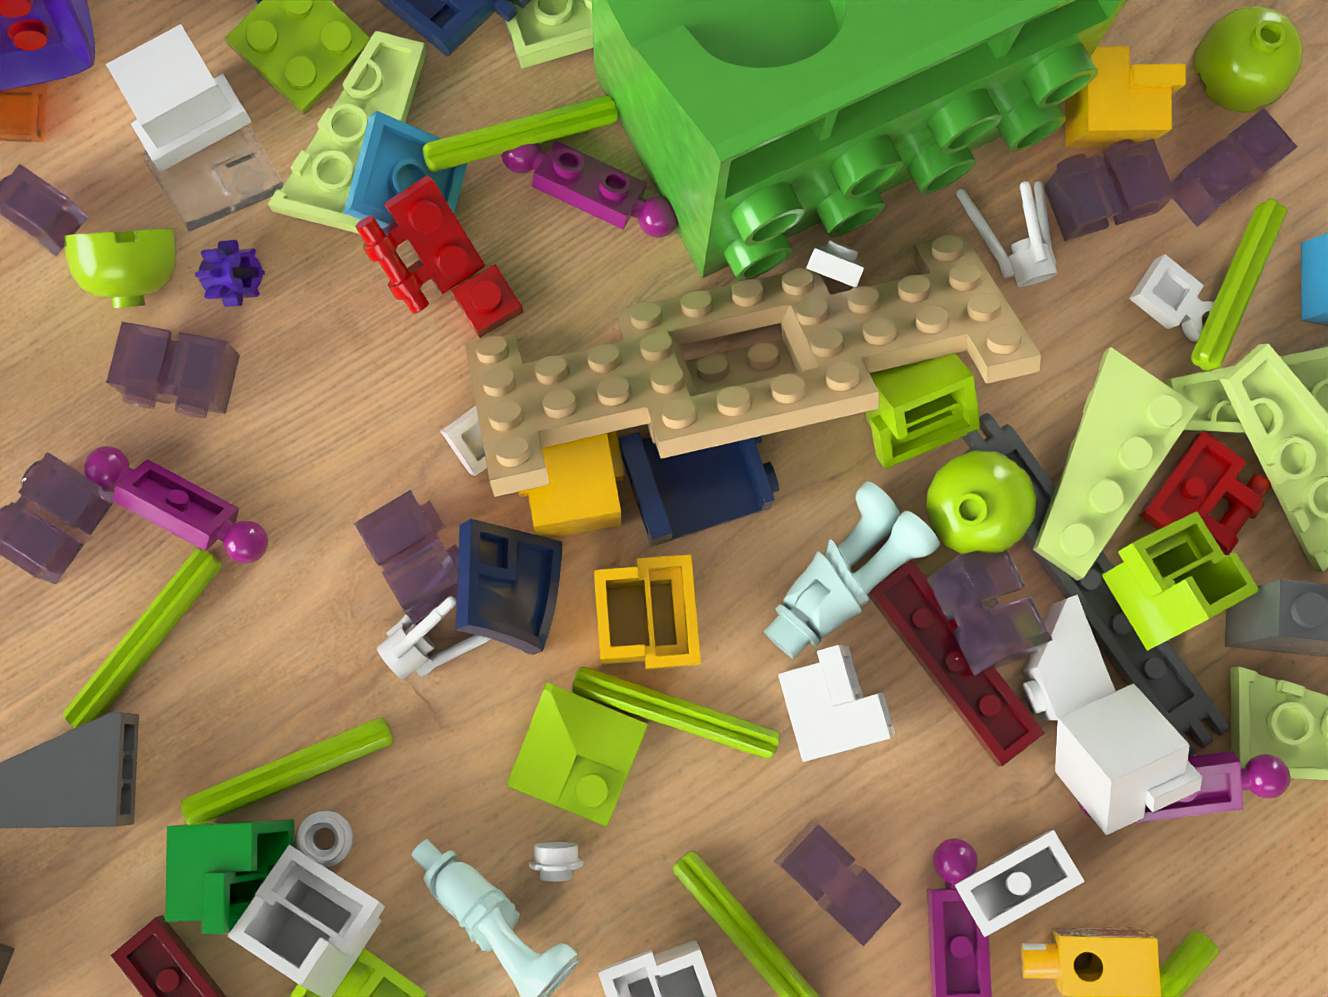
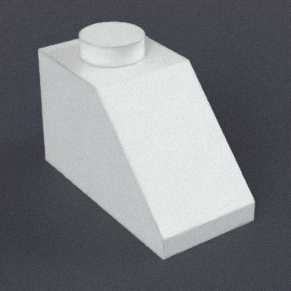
[1023,595,1116,722]
[955,830,1085,937]

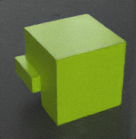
[865,353,980,469]
[1102,511,1260,651]

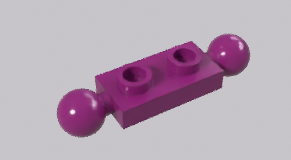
[501,140,678,238]
[84,446,268,563]
[1078,751,1291,824]
[927,838,992,997]

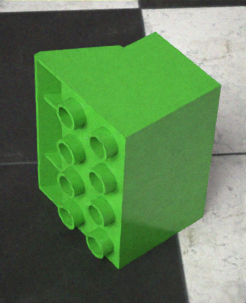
[592,0,1128,281]

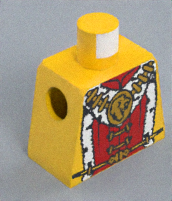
[1021,927,1161,997]

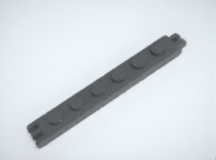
[962,413,1230,757]

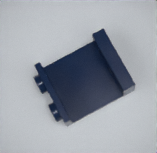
[619,432,779,547]

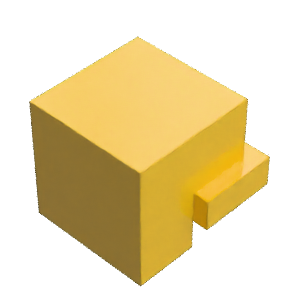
[1065,46,1186,148]
[518,431,624,538]
[594,554,701,670]

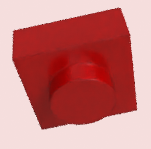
[451,264,523,338]

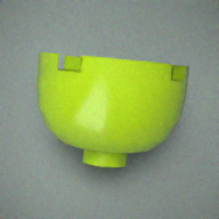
[1193,6,1303,113]
[64,228,176,308]
[926,450,1036,557]

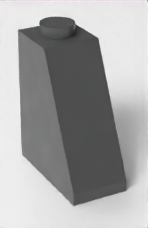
[1225,579,1328,657]
[0,712,139,828]

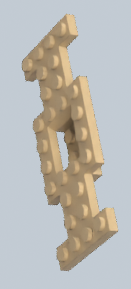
[465,233,1041,497]

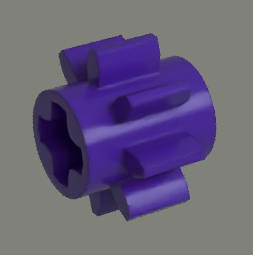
[195,240,265,307]

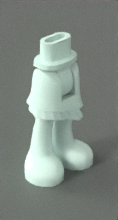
[763,481,940,659]
[411,839,579,997]

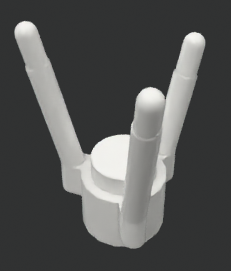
[956,181,1058,287]
[377,553,491,680]

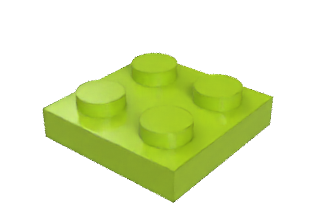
[225,0,371,115]

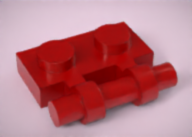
[355,175,485,314]
[1138,430,1271,555]

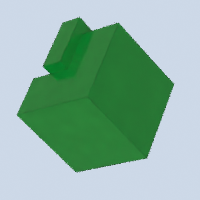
[165,819,294,934]

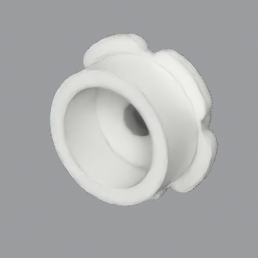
[529,841,584,882]

